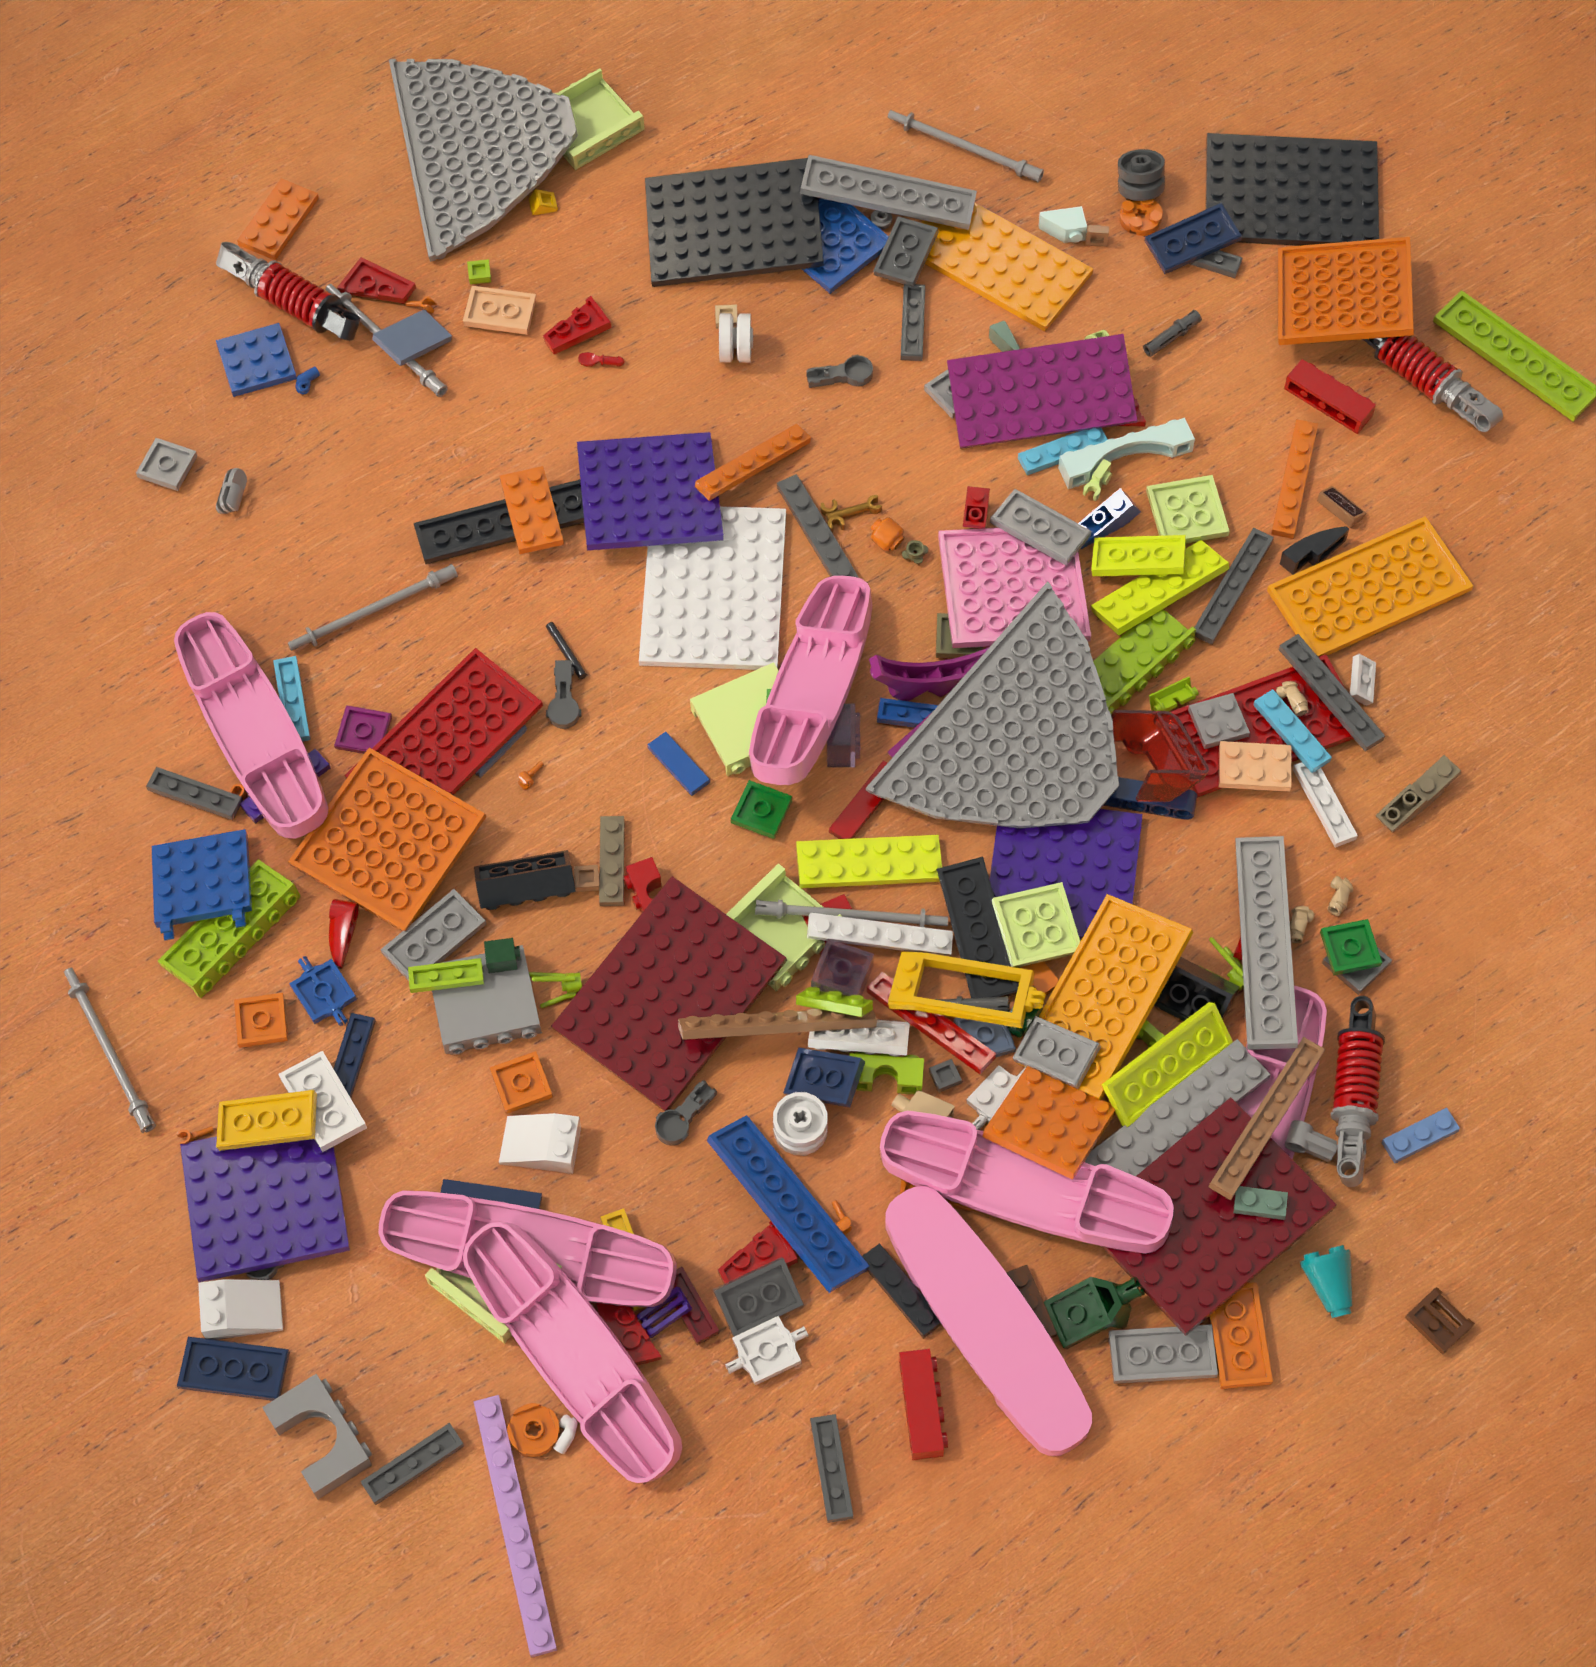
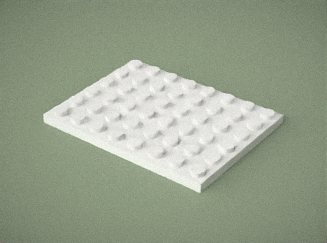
[639,506,786,670]

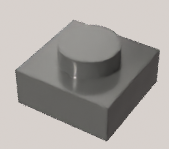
[929,1059,962,1093]

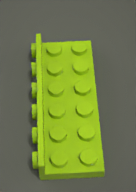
[1093,609,1196,718]
[158,859,301,998]

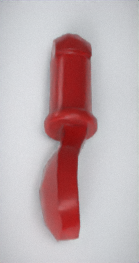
[578,352,625,367]

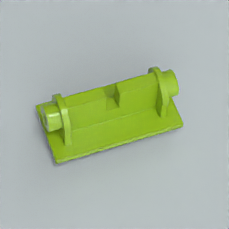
[1149,676,1199,715]

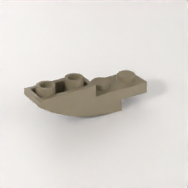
[1376,755,1461,833]

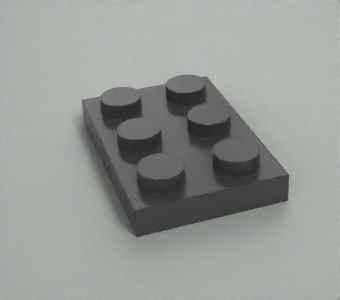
[873,216,939,287]
[713,1257,804,1337]

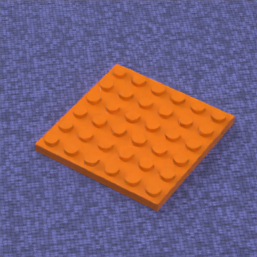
[1278,237,1414,345]
[288,748,487,932]

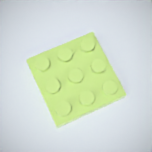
[1146,475,1230,543]
[992,882,1080,968]

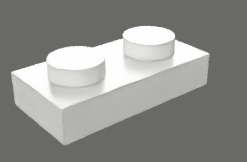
[1350,654,1376,706]

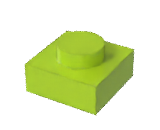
[467,259,491,284]

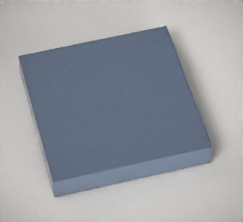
[953,1017,1016,1057]

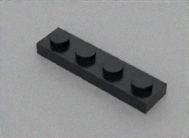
[862,1243,942,1338]

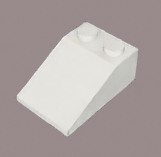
[499,1113,581,1174]
[198,1279,283,1340]

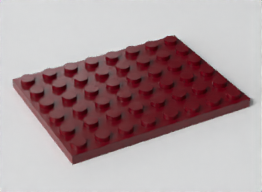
[551,876,787,1111]
[1102,1097,1337,1336]

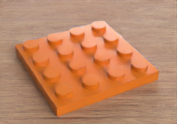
[982,1066,1115,1180]

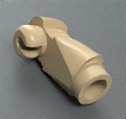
[1276,681,1309,716]
[1327,876,1353,916]
[1290,906,1314,943]

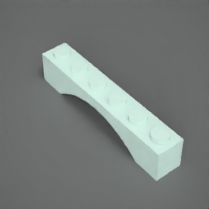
[1058,418,1195,489]

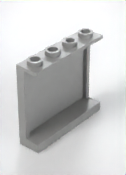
[432,945,542,1055]

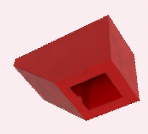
[963,486,990,529]

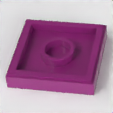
[334,705,392,754]

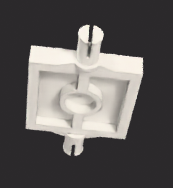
[966,1066,1026,1130]
[725,1316,808,1385]

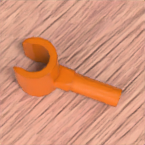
[405,296,437,314]
[518,761,544,790]
[230,784,247,799]
[177,1126,214,1144]
[831,1201,852,1235]

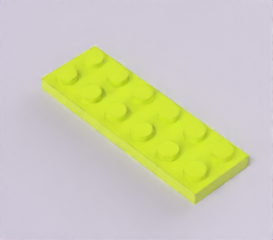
[1091,540,1229,635]
[796,835,942,888]
[1102,1002,1233,1127]

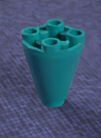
[1300,1245,1352,1318]

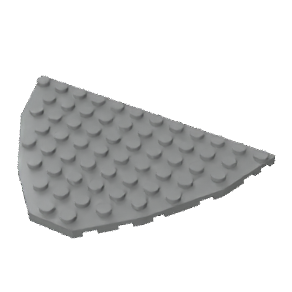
[389,59,578,262]
[866,582,1119,828]

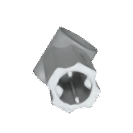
[1285,1120,1338,1162]

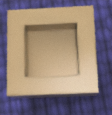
[715,305,737,329]

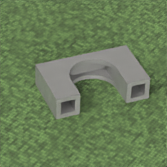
[262,1374,372,1499]

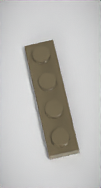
[599,816,625,906]

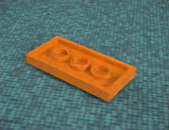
[237,178,319,261]
[499,466,564,555]
[1209,1282,1273,1389]

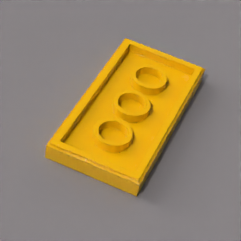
[216,1090,317,1151]

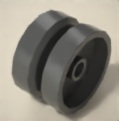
[1118,149,1165,201]

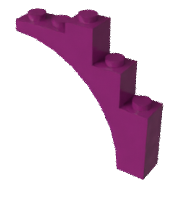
[869,647,989,701]

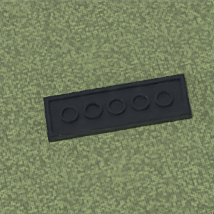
[937,857,1019,998]

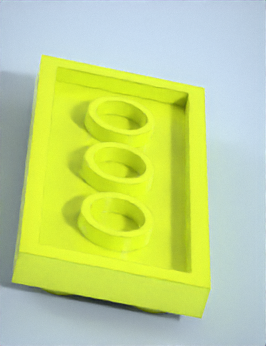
[1091,535,1186,576]

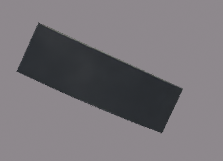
[1280,526,1349,575]

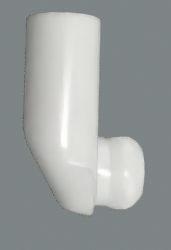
[553,1414,578,1454]

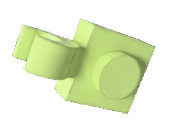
[1083,459,1112,501]

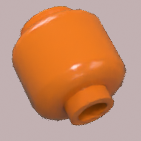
[871,517,905,551]

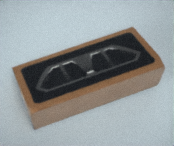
[1317,486,1366,528]

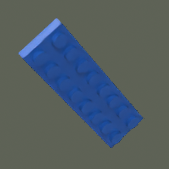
[707,1115,869,1293]

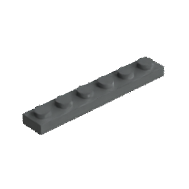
[777,474,859,578]
[1194,528,1274,644]
[1279,634,1385,752]

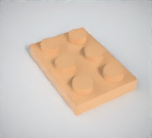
[463,286,536,335]
[1219,741,1291,792]

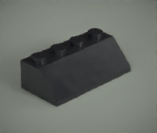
[474,850,576,910]
[1154,957,1240,1021]

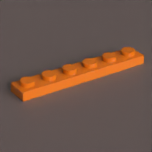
[1271,419,1318,539]
[695,423,811,501]

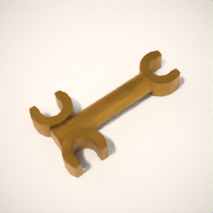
[821,495,882,533]

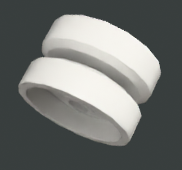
[719,313,753,363]
[773,1092,827,1156]

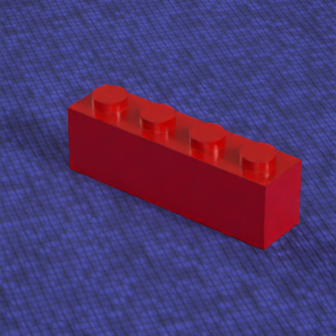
[1284,359,1376,434]
[899,1349,948,1460]

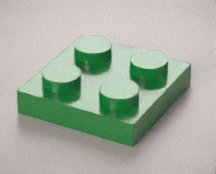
[730,780,793,839]
[1320,919,1382,976]

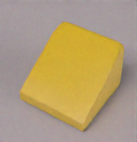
[529,189,558,215]

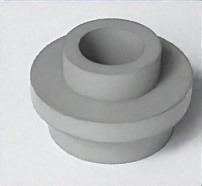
[871,210,892,230]

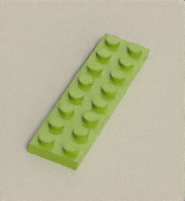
[1433,290,1596,422]

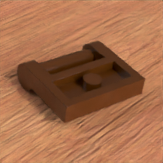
[1405,1287,1475,1355]

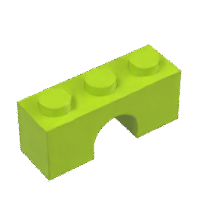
[850,1052,924,1095]

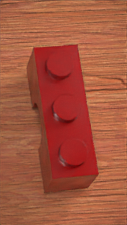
[623,857,662,912]

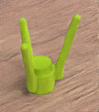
[1198,937,1244,991]
[529,972,582,1008]

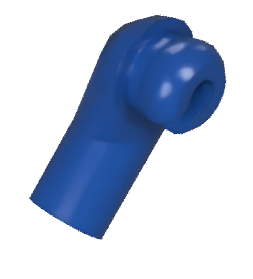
[295,366,320,394]

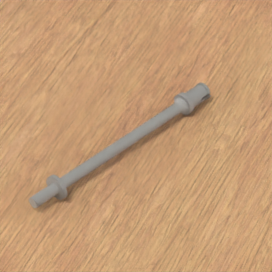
[887,110,1044,183]
[325,284,448,397]
[288,564,458,651]
[755,899,948,927]
[64,968,156,1133]

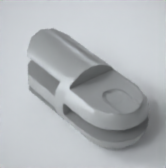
[216,468,247,514]

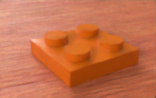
[234,993,288,1048]
[489,1051,553,1114]

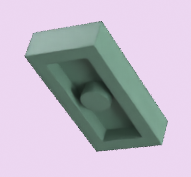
[1234,1186,1288,1220]

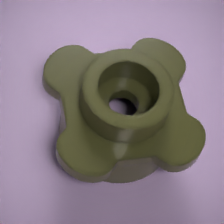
[902,540,928,564]

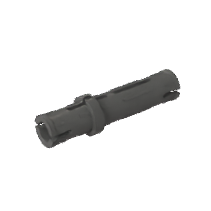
[1143,310,1202,357]
[935,996,1010,1012]

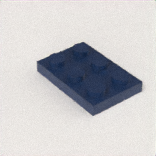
[783,1047,865,1108]

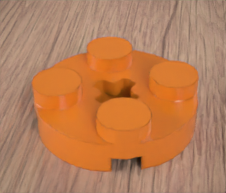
[1119,199,1163,236]
[507,1403,560,1457]

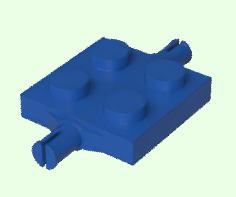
[289,956,357,1026]

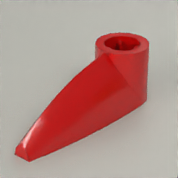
[329,899,359,969]

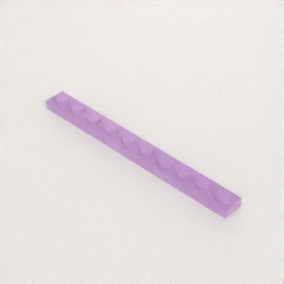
[473,1395,557,1657]

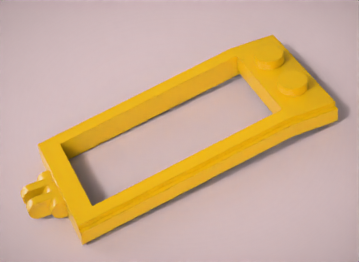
[888,952,1046,1028]

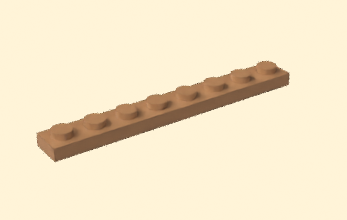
[678,1008,877,1039]
[1209,1037,1325,1200]

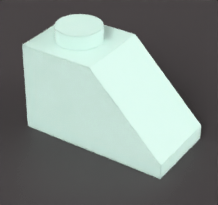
[1038,206,1087,243]

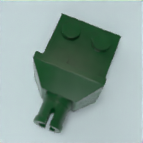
[1044,1277,1145,1349]

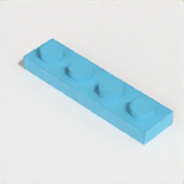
[1018,428,1108,476]
[273,656,311,741]
[1253,689,1332,773]

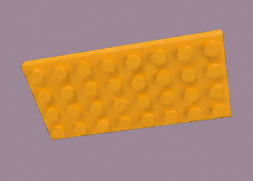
[921,203,1093,332]
[1267,516,1473,657]
[1016,894,1194,1100]

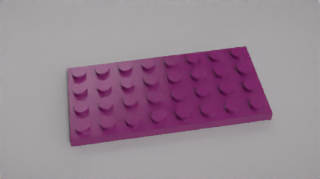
[947,334,1137,449]

